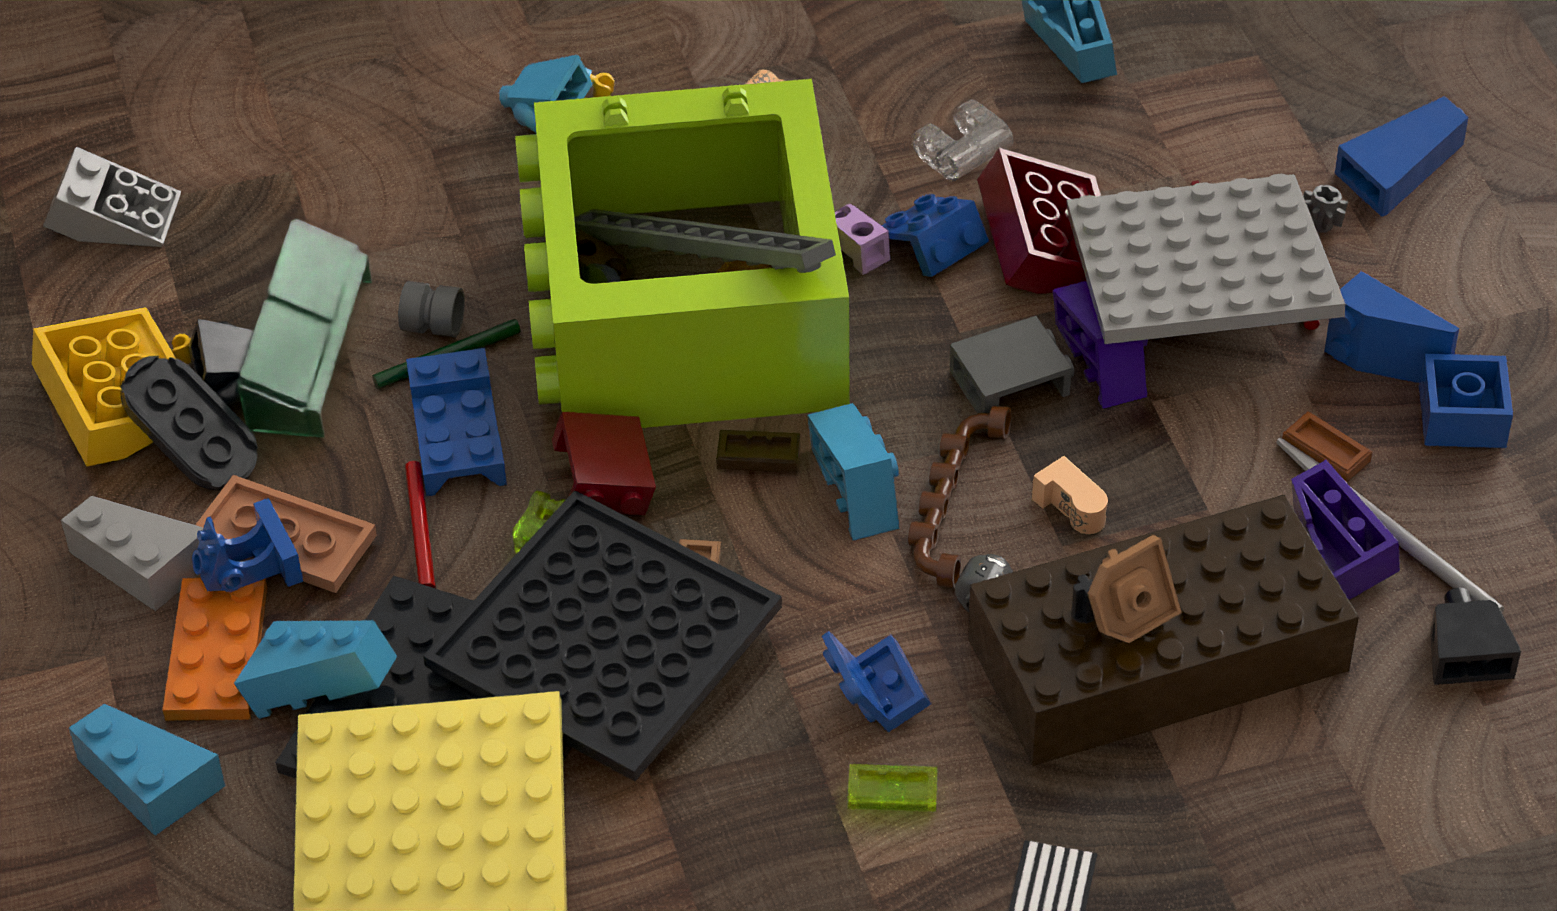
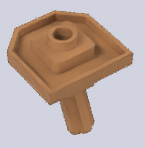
[1088,535,1182,643]

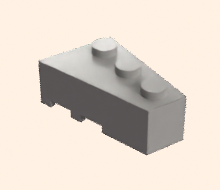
[61,496,203,611]

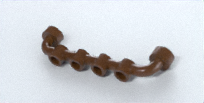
[908,406,1011,588]

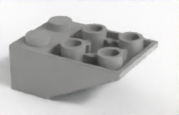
[43,147,181,247]

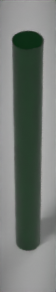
[372,318,521,389]

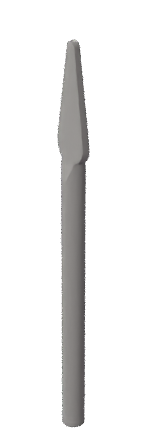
[1276,438,1504,612]

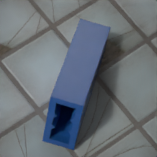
[1335,96,1468,217]

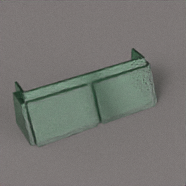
[238,219,372,437]

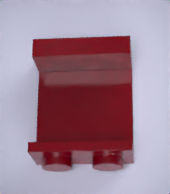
[552,412,656,515]

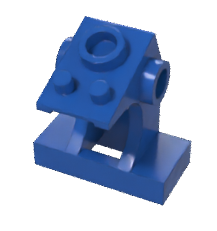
[192,498,303,592]

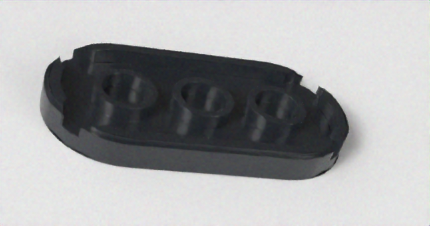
[120,356,258,491]

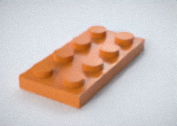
[162,578,268,721]

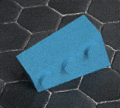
[1022,0,1117,83]

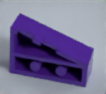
[1053,281,1148,409]
[1291,460,1400,600]

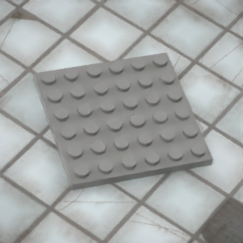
[1067,174,1345,344]

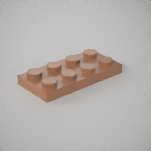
[195,475,377,593]

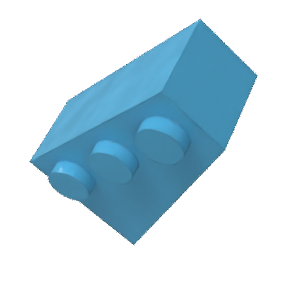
[807,403,900,541]
[234,620,397,719]
[69,704,225,836]

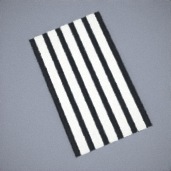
[1008,840,1098,911]

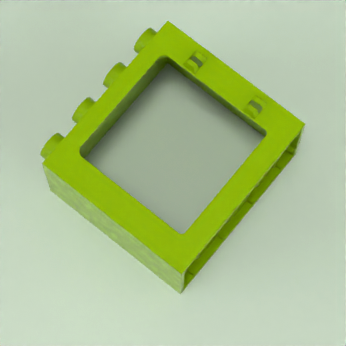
[515,79,850,428]

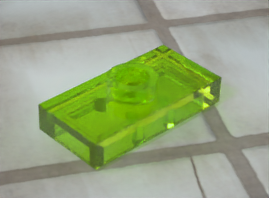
[848,764,937,812]

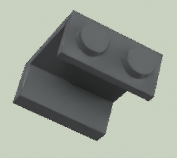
[950,316,1074,413]

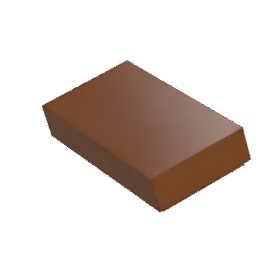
[1282,411,1372,483]

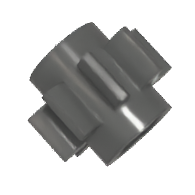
[1303,185,1348,232]

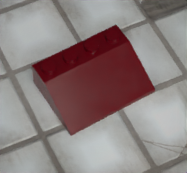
[977,148,1101,294]

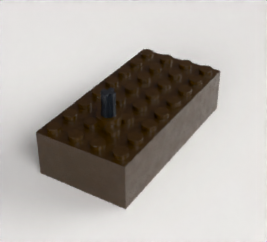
[968,494,1359,766]

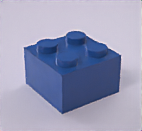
[1419,354,1513,448]

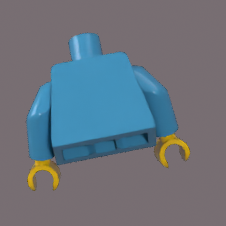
[499,55,614,133]

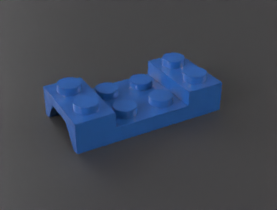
[406,348,507,497]

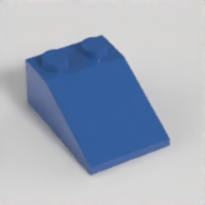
[1324,271,1459,383]

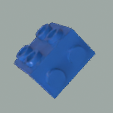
[882,194,989,277]
[822,631,931,732]

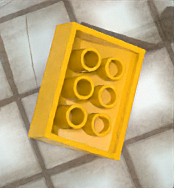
[32,307,176,467]

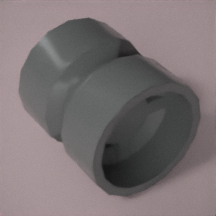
[398,281,465,338]

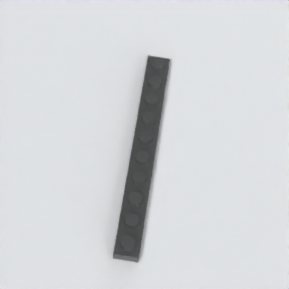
[574,209,836,273]

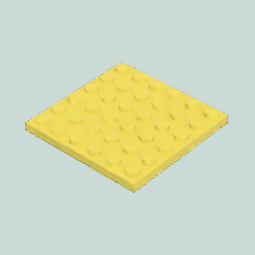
[294,691,567,911]

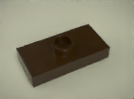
[716,430,800,473]

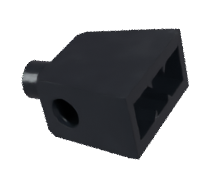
[1430,588,1521,685]

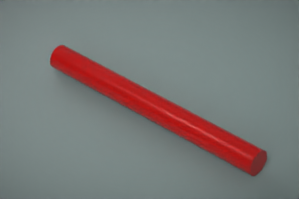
[405,461,436,589]

